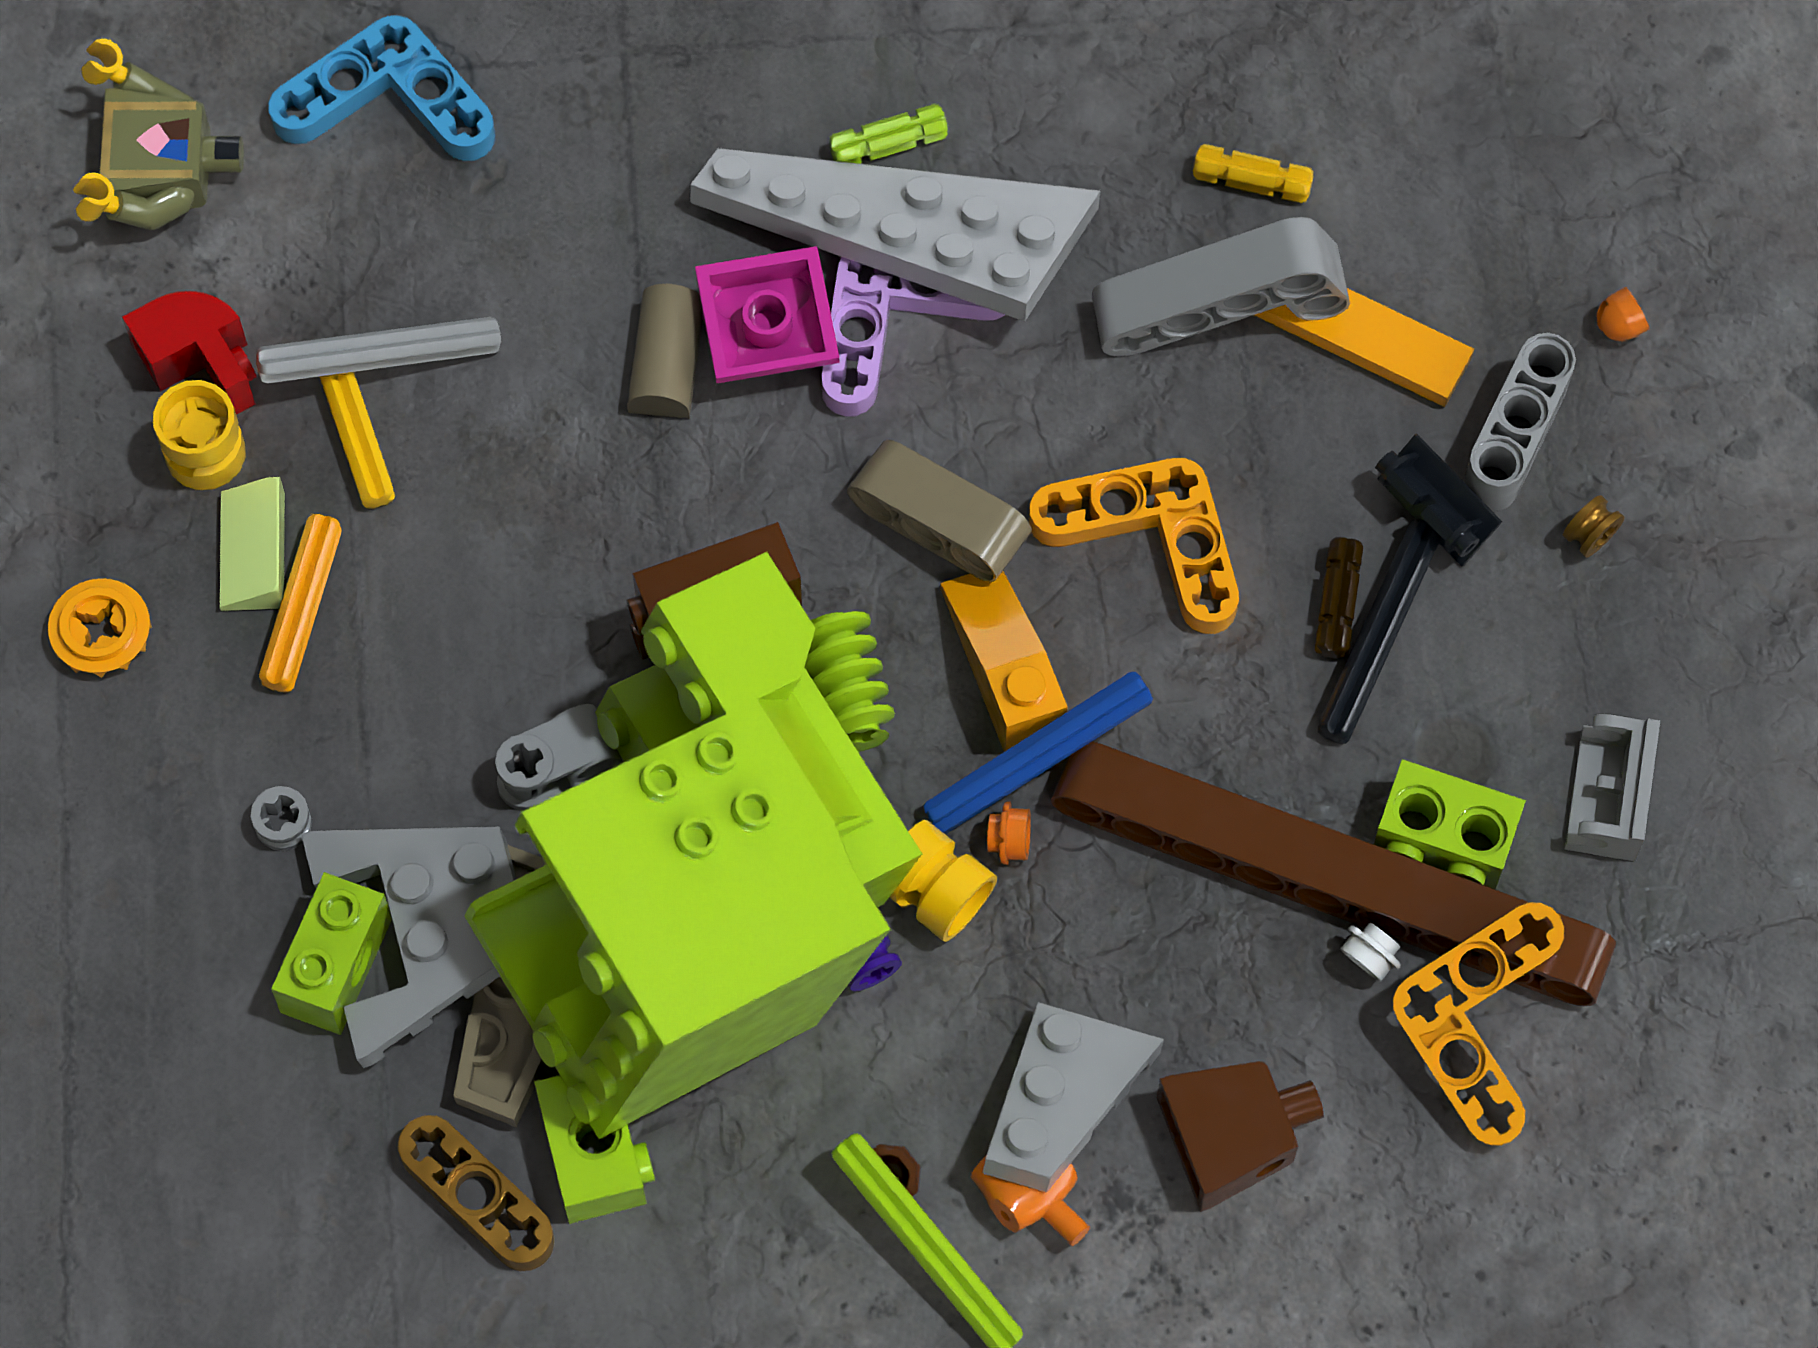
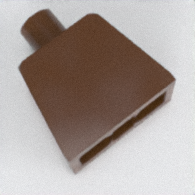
[1156,1061,1324,1212]

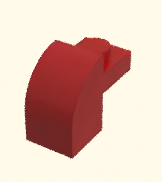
[122,291,257,415]

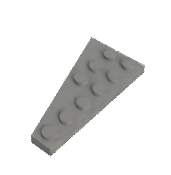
[690,148,1101,321]

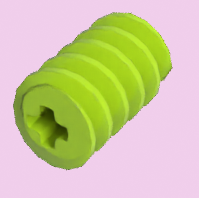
[804,611,895,752]

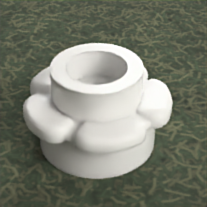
[1340,923,1401,982]

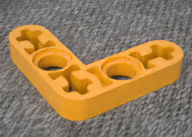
[1029,458,1239,634]
[1393,903,1564,1145]

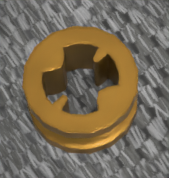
[1562,495,1625,558]

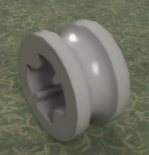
[250,786,312,851]

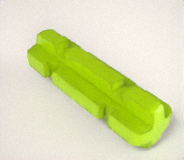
[829,104,948,164]

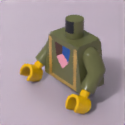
[73,38,244,230]

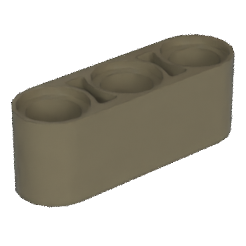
[847,439,1032,582]

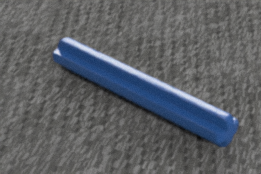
[923,671,1153,834]

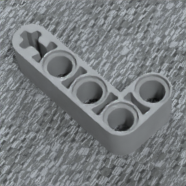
[1091,217,1350,357]

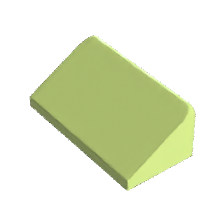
[220,477,285,611]

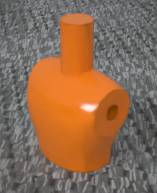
[971,1155,1090,1246]

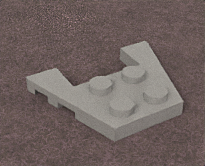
[301,827,517,1068]

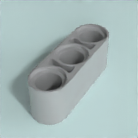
[1464,333,1576,512]

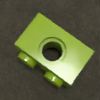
[271,872,392,1035]
[534,1075,655,1224]

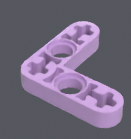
[822,257,1005,417]

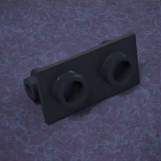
[1375,434,1503,566]

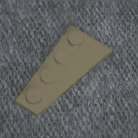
[453,844,547,1128]

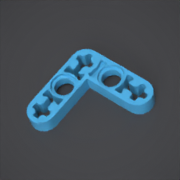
[269,15,495,161]

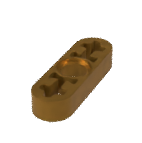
[398,1115,554,1271]

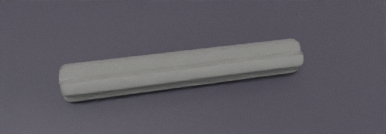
[256,317,501,383]

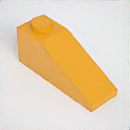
[940,571,1068,752]

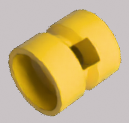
[153,380,246,490]
[889,820,997,942]

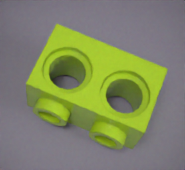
[1373,759,1526,890]

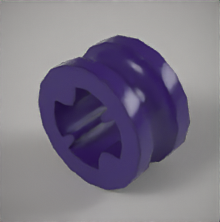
[848,935,902,991]

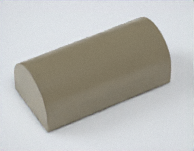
[627,284,703,419]

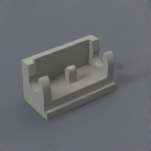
[1564,714,1660,862]

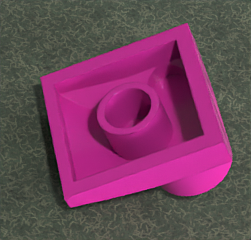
[695,246,840,384]

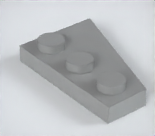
[983,1002,1164,1192]

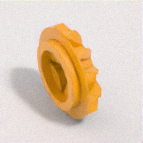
[48,578,152,678]

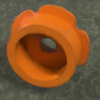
[987,801,1031,865]

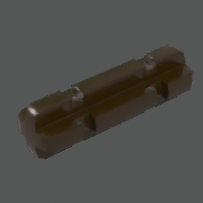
[1315,537,1363,659]

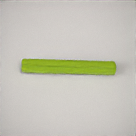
[831,1133,1023,1348]

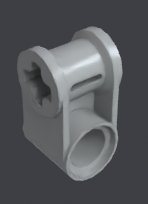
[495,704,623,811]

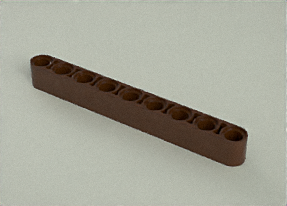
[1051,741,1616,1006]

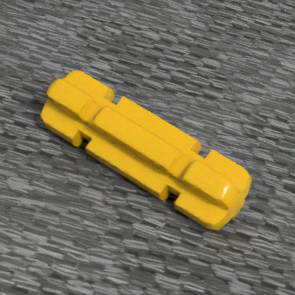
[1193,144,1313,203]

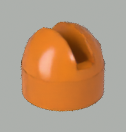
[1596,287,1649,342]

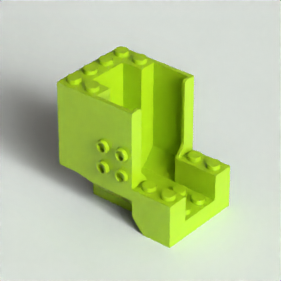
[464,552,922,1139]

